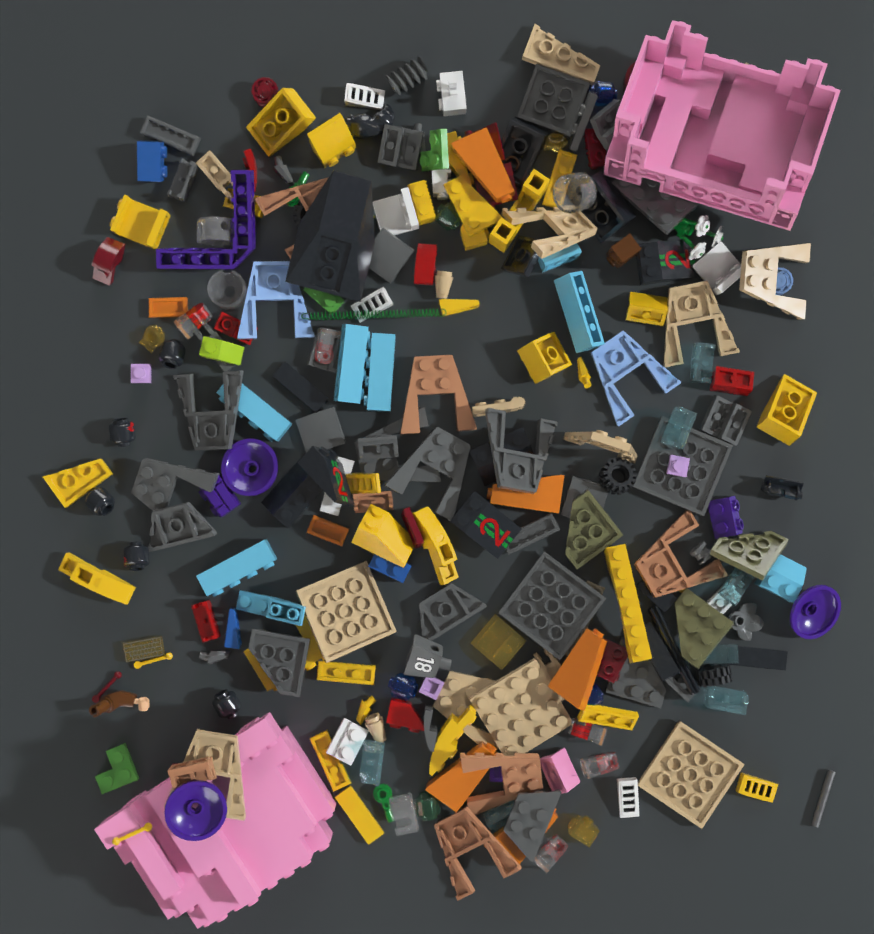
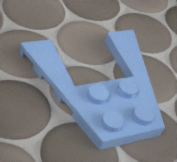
[237,261,315,340]
[591,331,681,426]

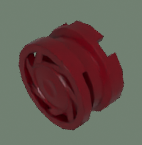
[252,77,279,108]

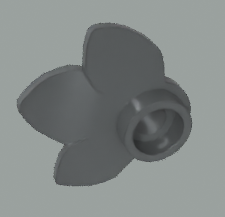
[728,603,764,641]

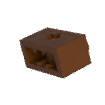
[607,234,641,269]

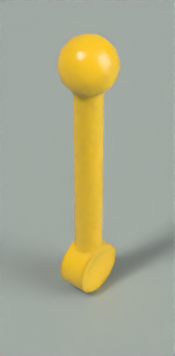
[134,652,173,669]
[112,822,152,845]

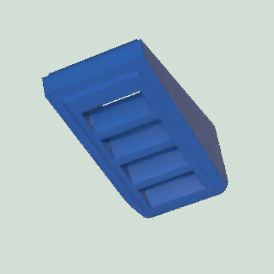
[224,607,242,649]

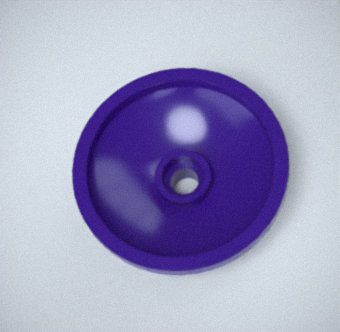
[221,439,279,496]
[790,585,841,639]
[164,780,227,841]

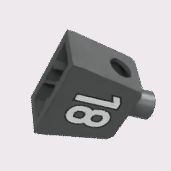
[404,634,452,678]

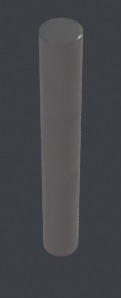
[811,770,836,828]

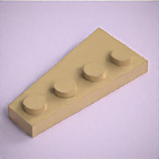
[522,24,600,85]

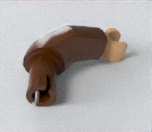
[89,690,150,717]

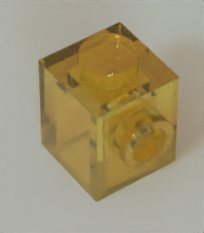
[568,815,600,848]

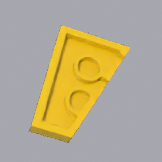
[443,176,504,237]
[43,458,113,508]

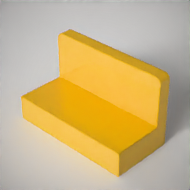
[626,292,668,326]

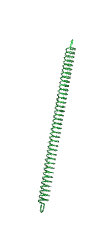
[301,308,446,320]

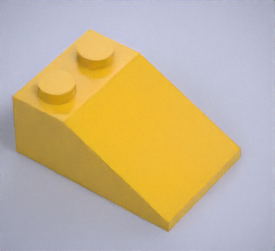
[246,88,316,157]
[307,113,356,168]
[757,374,817,446]
[351,504,414,568]

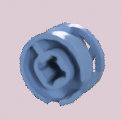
[776,267,793,296]

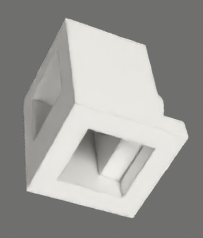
[432,169,451,200]

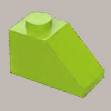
[199,336,245,366]

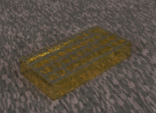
[123,636,165,662]

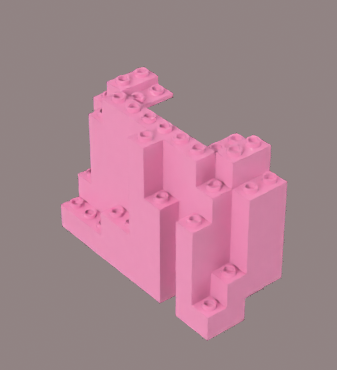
[604,20,840,231]
[94,712,337,929]

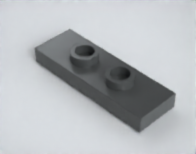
[569,91,598,151]
[140,115,201,156]
[506,513,560,555]

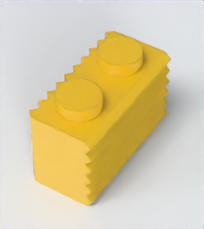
[408,180,436,226]

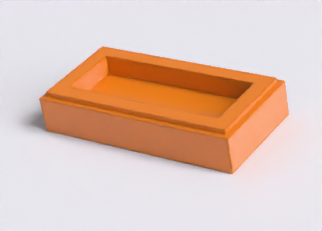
[148,297,188,318]
[307,515,349,546]

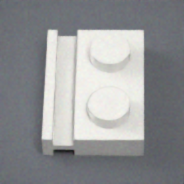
[326,718,369,766]

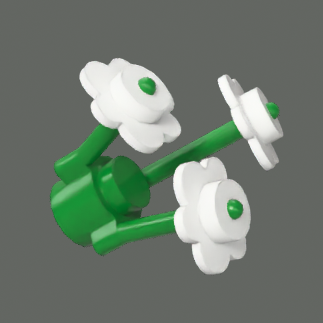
[674,215,724,260]

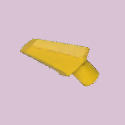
[577,357,591,388]
[356,695,377,725]

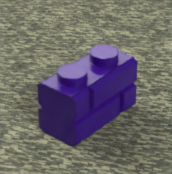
[198,473,241,517]

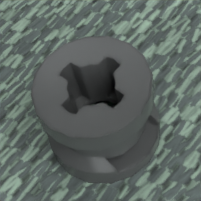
[689,541,712,565]

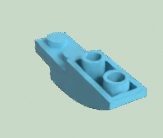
[236,590,306,626]

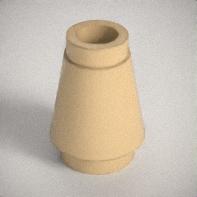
[435,271,453,299]
[365,713,387,743]

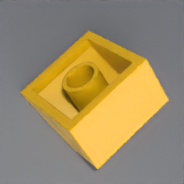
[517,332,572,384]

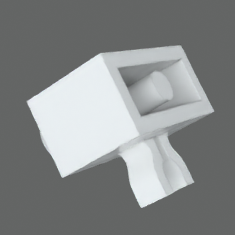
[436,71,467,116]

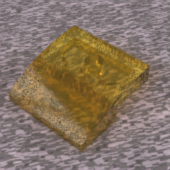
[471,614,527,670]

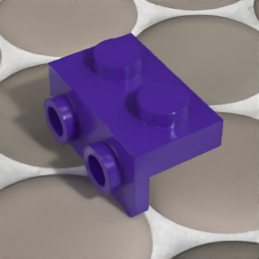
[708,496,744,539]

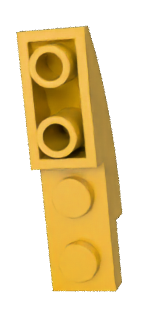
[412,506,459,585]
[58,552,136,604]
[429,704,476,776]

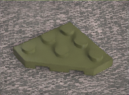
[565,489,623,569]
[710,531,789,580]
[675,588,734,669]

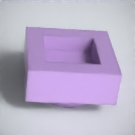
[131,364,151,384]
[666,455,690,477]
[419,677,444,700]

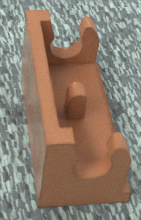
[353,491,394,513]
[168,756,217,789]

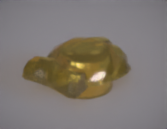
[543,133,568,154]
[139,325,165,353]

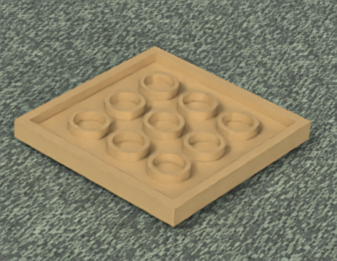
[295,561,397,663]
[469,658,574,756]
[638,720,745,829]

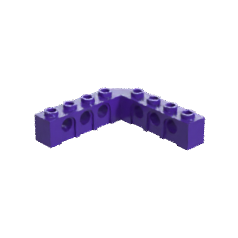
[156,170,256,269]

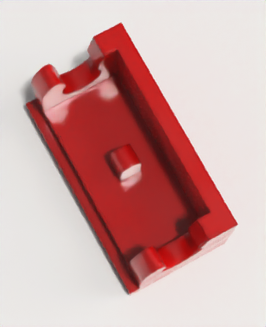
[710,366,754,396]
[191,600,221,643]

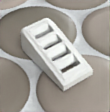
[344,83,385,110]
[351,287,393,323]
[616,777,639,818]

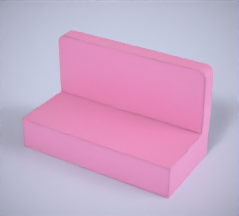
[540,748,580,794]

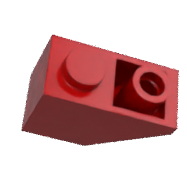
[386,697,424,733]

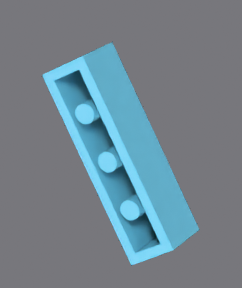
[554,271,605,353]
[333,324,371,404]
[364,333,396,412]
[216,384,292,442]
[196,539,277,597]

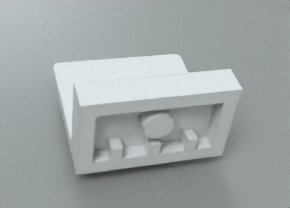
[373,187,419,235]
[692,242,741,295]

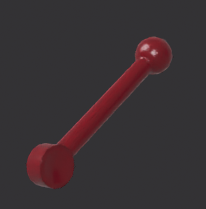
[92,671,122,703]

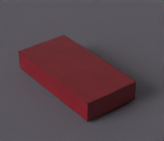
[401,507,424,549]

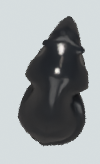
[347,104,395,138]

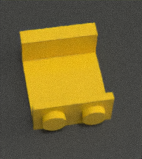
[110,194,171,250]

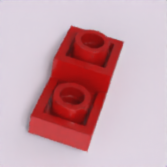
[243,149,257,193]
[414,243,438,285]
[213,312,258,345]

